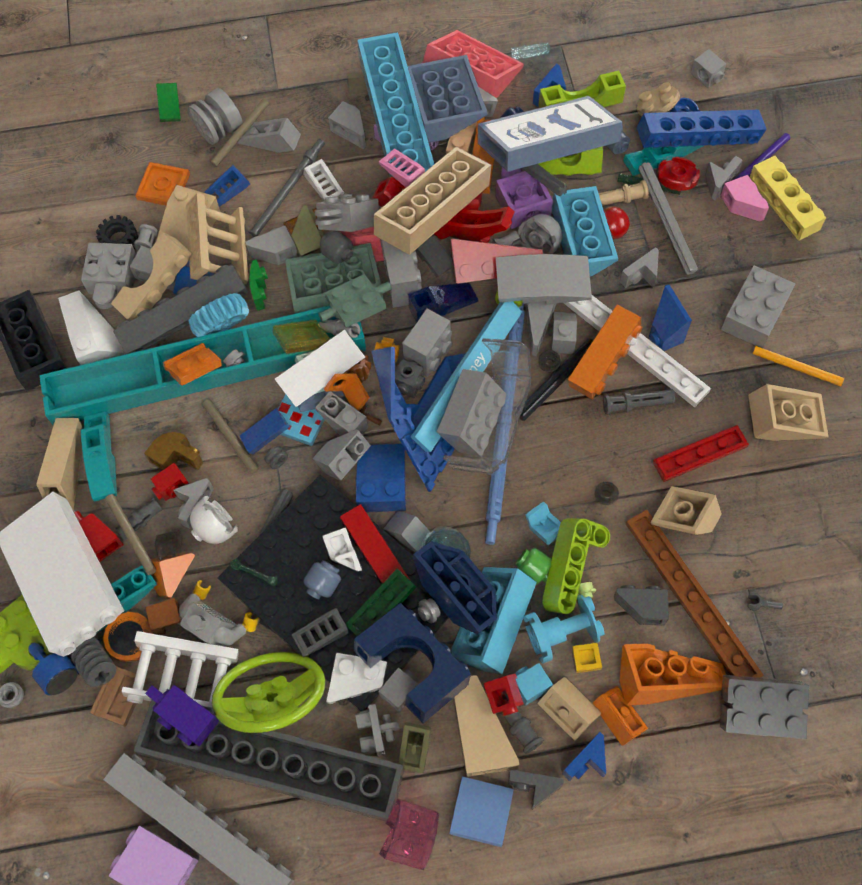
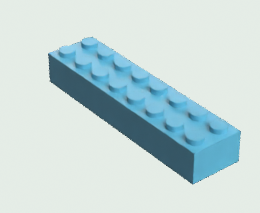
[357,32,434,180]

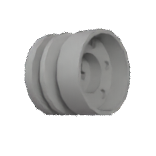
[187,88,243,145]

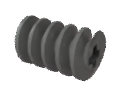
[69,637,117,687]

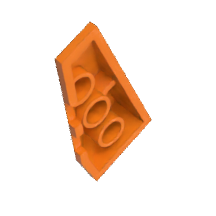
[619,644,726,706]

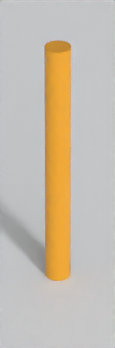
[752,346,844,387]

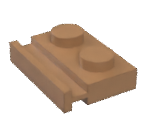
[90,667,148,727]

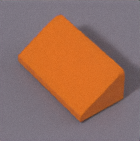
[592,686,648,746]

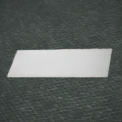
[275,330,365,407]

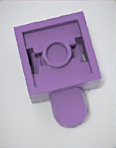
[496,167,553,229]

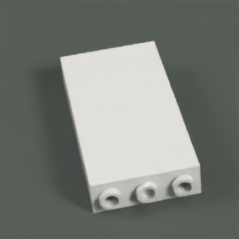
[0,492,124,657]

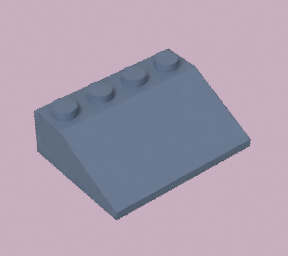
[407,55,487,143]

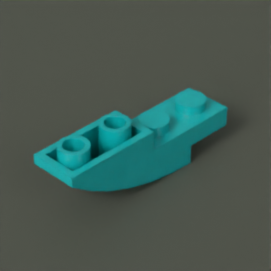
[81,411,117,502]
[96,565,157,633]

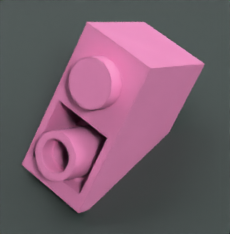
[721,175,769,221]

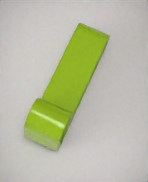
[542,518,610,614]

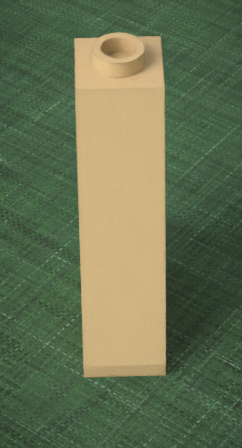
[36,418,83,511]
[454,675,519,777]

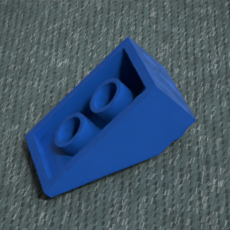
[356,444,406,512]

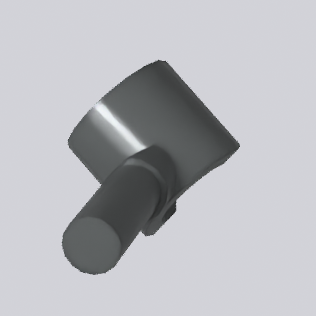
[748,593,783,611]

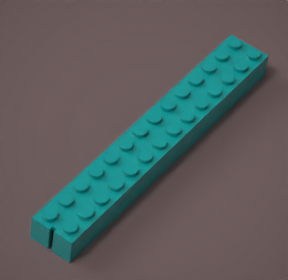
[40,305,367,426]

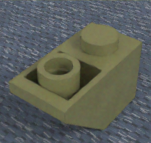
[291,205,324,257]

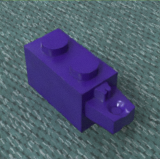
[145,685,219,747]

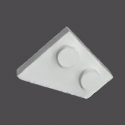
[326,653,387,704]

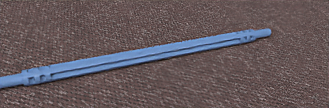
[485,304,525,545]

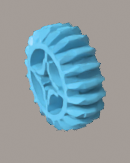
[188,293,249,337]

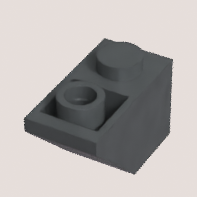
[614,585,669,626]

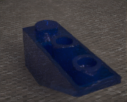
[408,283,479,323]

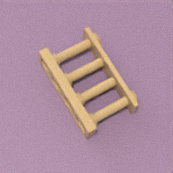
[186,193,249,284]

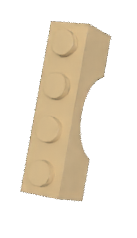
[111,233,192,321]

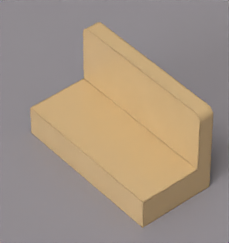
[537,677,601,740]

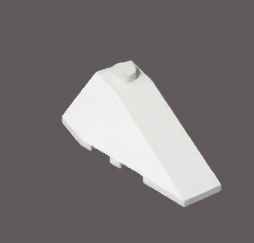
[58,291,126,365]

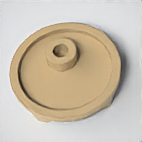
[637,82,680,117]

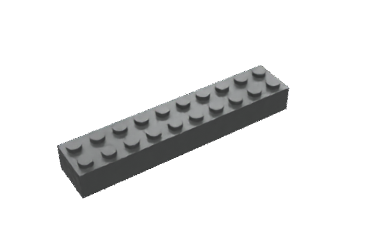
[134,699,404,823]

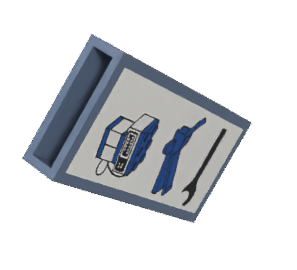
[478,96,623,172]

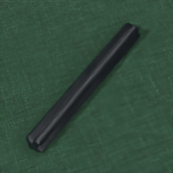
[516,338,593,421]

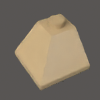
[651,486,722,535]

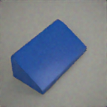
[240,408,290,455]

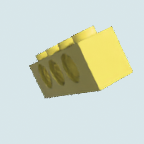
[749,156,826,241]

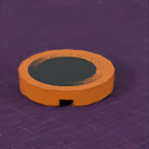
[103,612,154,662]

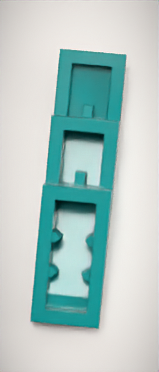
[623,145,705,176]

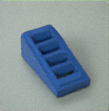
[203,165,250,207]

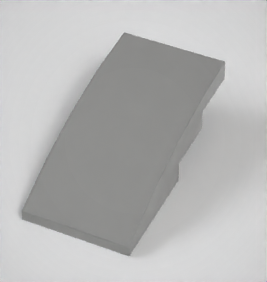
[496,254,592,305]

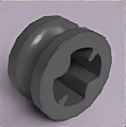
[264,446,288,469]

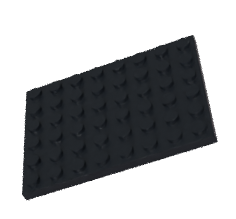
[217,475,449,712]

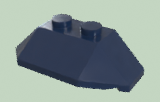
[412,541,497,635]

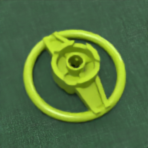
[212,652,325,733]

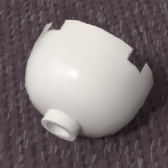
[190,496,238,544]

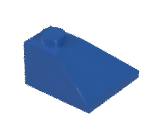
[649,284,692,351]

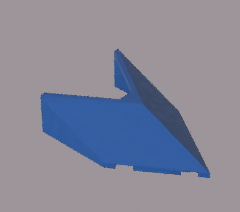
[371,347,466,492]

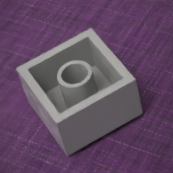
[402,309,452,377]

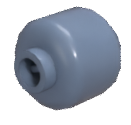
[304,560,341,599]

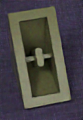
[399,722,432,773]

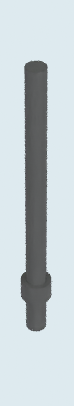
[249,139,325,237]

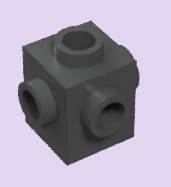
[395,359,426,398]

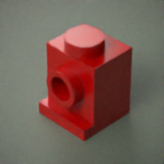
[150,463,189,501]
[483,673,524,716]

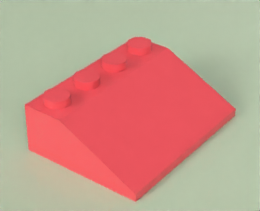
[422,30,524,98]

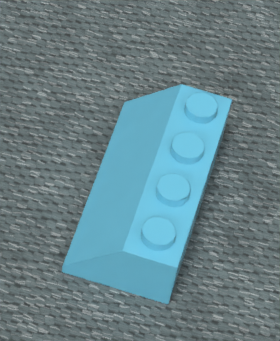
[552,186,618,276]
[451,567,537,674]

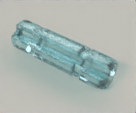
[511,42,550,60]

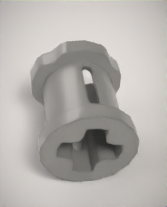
[133,224,158,251]

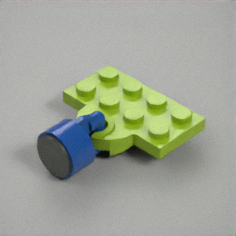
[0,595,78,695]

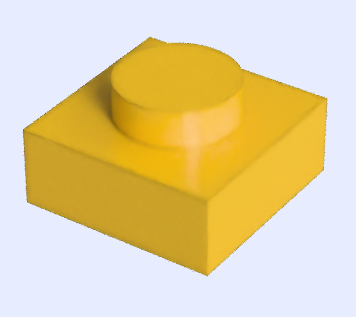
[572,643,602,673]

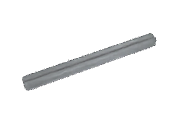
[639,163,698,275]

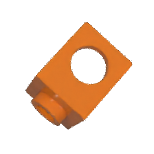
[324,374,370,411]

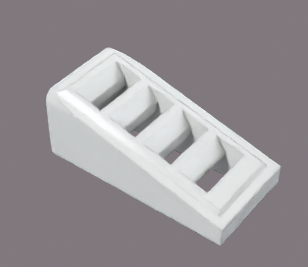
[303,159,344,201]

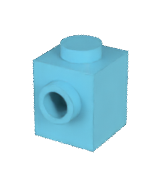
[516,663,553,706]

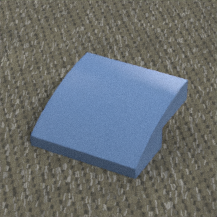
[449,776,514,847]

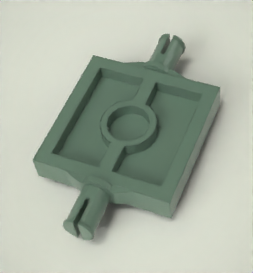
[318,274,392,328]

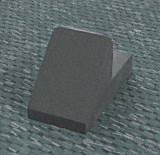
[508,770,564,810]

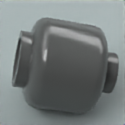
[320,231,353,264]

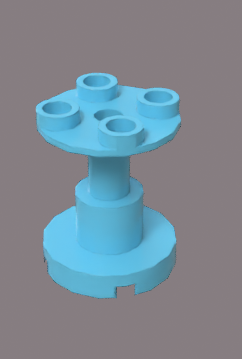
[524,594,605,664]

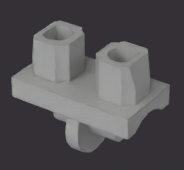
[355,704,400,756]

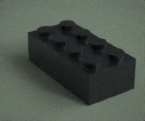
[0,290,67,391]

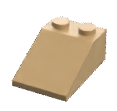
[156,185,220,260]
[748,384,829,441]

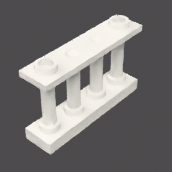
[122,631,239,716]

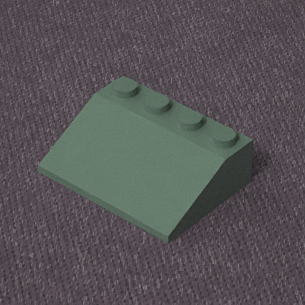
[285,243,384,314]

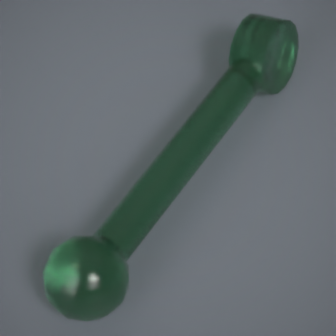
[230,559,278,586]

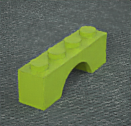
[539,70,626,108]

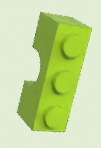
[538,147,603,176]

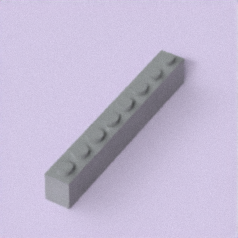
[103,753,294,885]

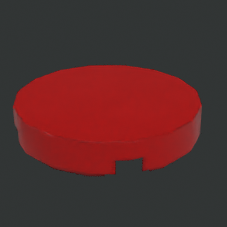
[657,157,700,191]

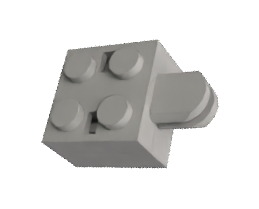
[315,194,379,232]
[81,243,136,309]

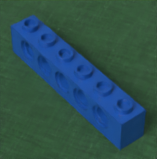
[636,110,767,148]

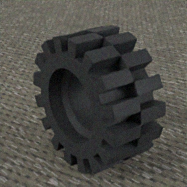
[96,215,139,250]

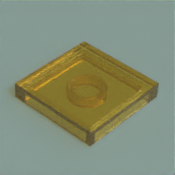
[273,320,330,354]

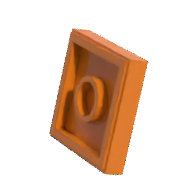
[135,162,190,206]

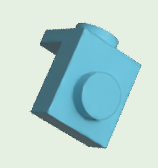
[526,502,561,545]

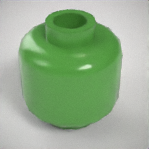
[515,548,552,585]

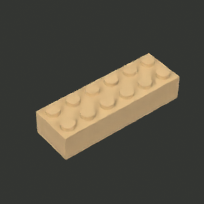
[374,147,491,255]

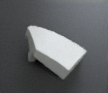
[322,527,362,571]

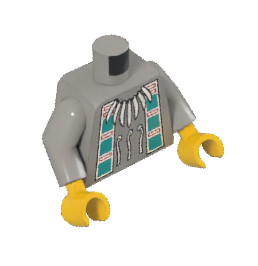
[179,580,259,647]

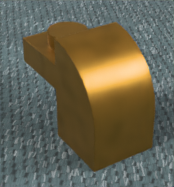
[144,432,203,470]

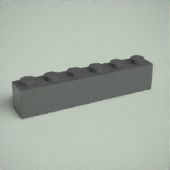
[113,265,249,354]

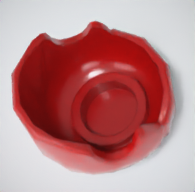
[604,206,630,239]

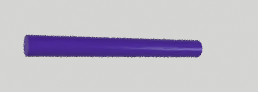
[733,133,791,180]

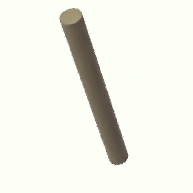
[210,99,269,167]
[202,399,259,474]
[105,494,156,575]

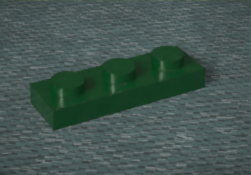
[345,569,417,636]

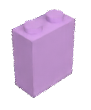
[109,826,199,885]

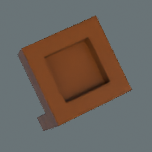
[145,598,181,635]

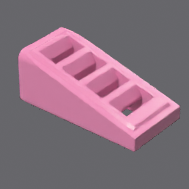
[379,149,425,187]

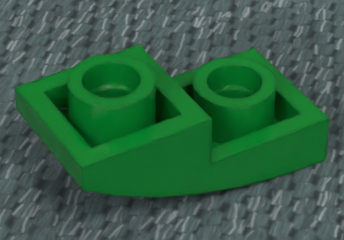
[156,83,181,122]
[249,259,268,311]

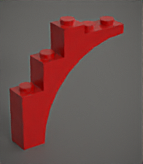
[372,176,515,243]

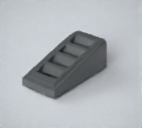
[292,608,349,658]

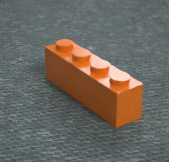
[568,304,643,400]

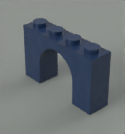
[354,603,471,724]

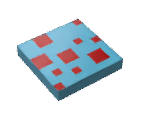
[278,394,324,446]

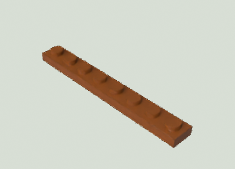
[626,510,764,678]

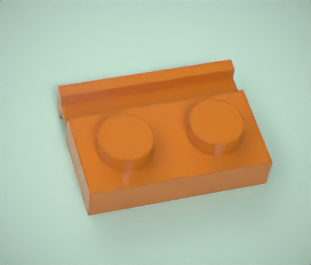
[163,343,222,386]

